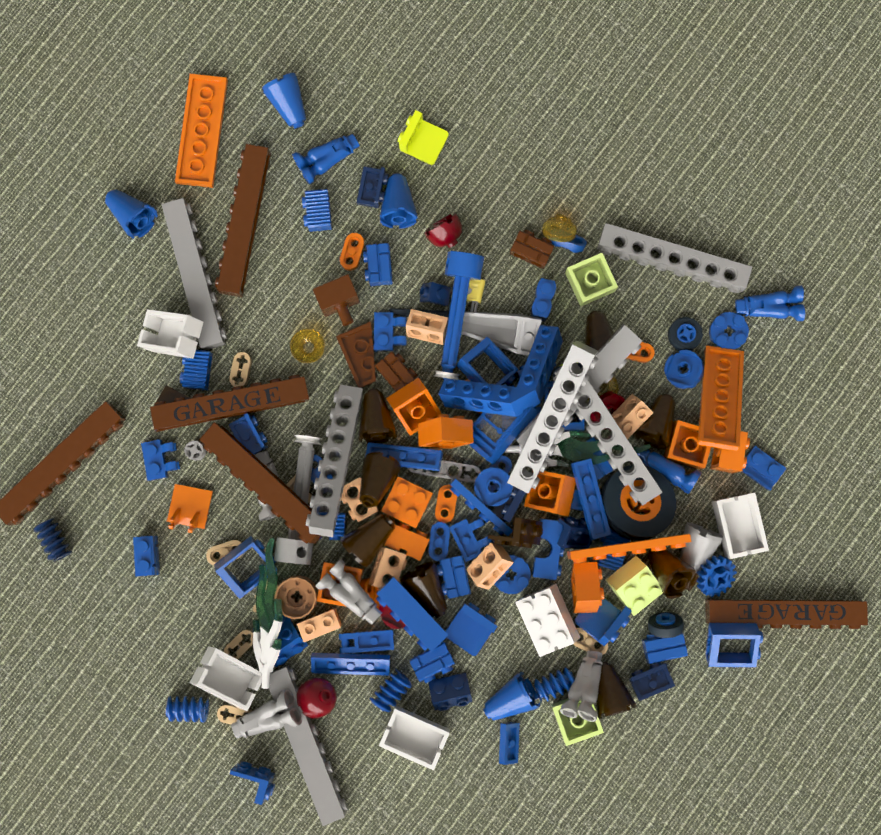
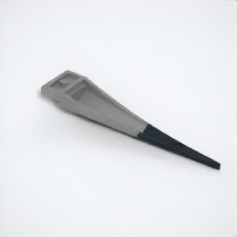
[389,308,542,355]

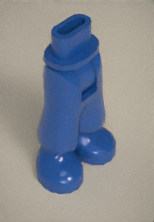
[292,134,360,185]
[735,285,805,321]
[636,448,702,494]

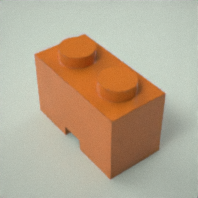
[385,522,430,561]

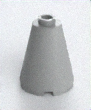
[680,522,723,573]

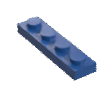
[365,443,443,471]
[571,458,611,540]
[449,478,513,536]
[311,653,390,676]

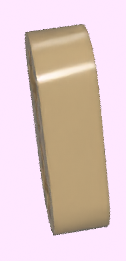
[229,352,252,388]
[224,629,253,660]
[217,704,252,724]

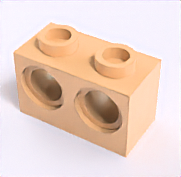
[406,309,448,345]
[611,394,653,440]
[341,477,380,523]
[466,542,514,590]
[369,547,407,588]
[297,608,342,642]

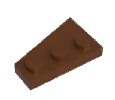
[336,321,376,388]

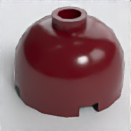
[424,212,462,248]
[296,678,337,718]

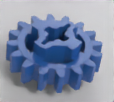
[697,555,737,597]

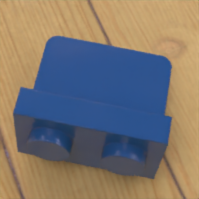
[574,598,632,646]
[445,602,498,656]
[253,611,308,667]
[230,761,275,805]

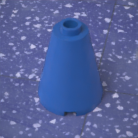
[262,73,306,129]
[380,173,418,229]
[105,189,157,238]
[483,672,540,721]

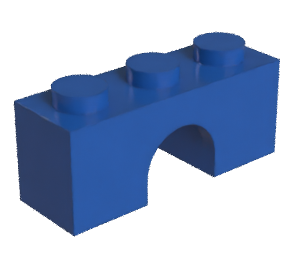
[532,519,564,580]

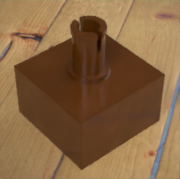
[313,274,360,326]

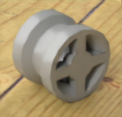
[184,441,207,461]

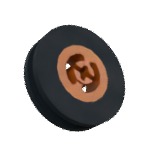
[601,465,676,541]

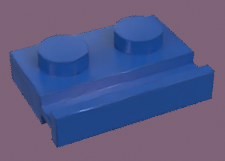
[741,446,786,491]

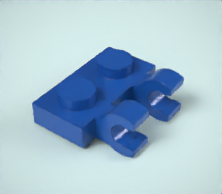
[374,312,407,351]
[141,439,180,481]
[449,518,493,562]

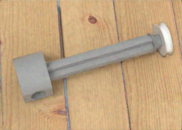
[274,434,322,565]

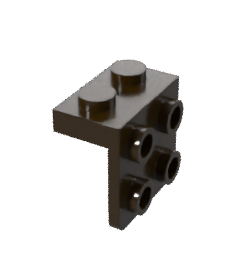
[488,518,543,548]

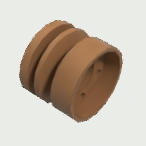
[275,575,318,619]

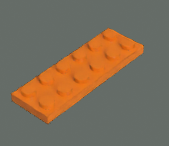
[175,74,228,188]
[698,345,744,451]
[567,534,691,563]

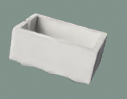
[137,309,203,359]
[712,493,769,559]
[515,584,580,657]
[190,646,262,711]
[379,706,450,770]

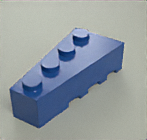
[376,576,448,652]

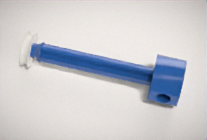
[434,251,484,380]

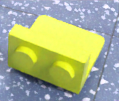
[398,110,449,165]

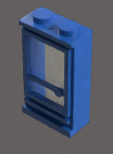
[469,384,538,465]

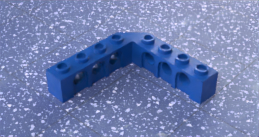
[439,325,563,417]

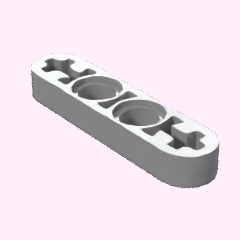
[408,460,481,483]

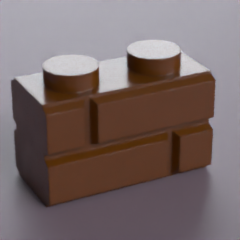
[510,230,554,269]
[375,351,418,391]

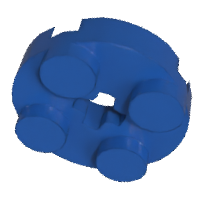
[709,312,749,350]
[664,350,704,389]
[474,467,513,507]
[494,555,531,594]

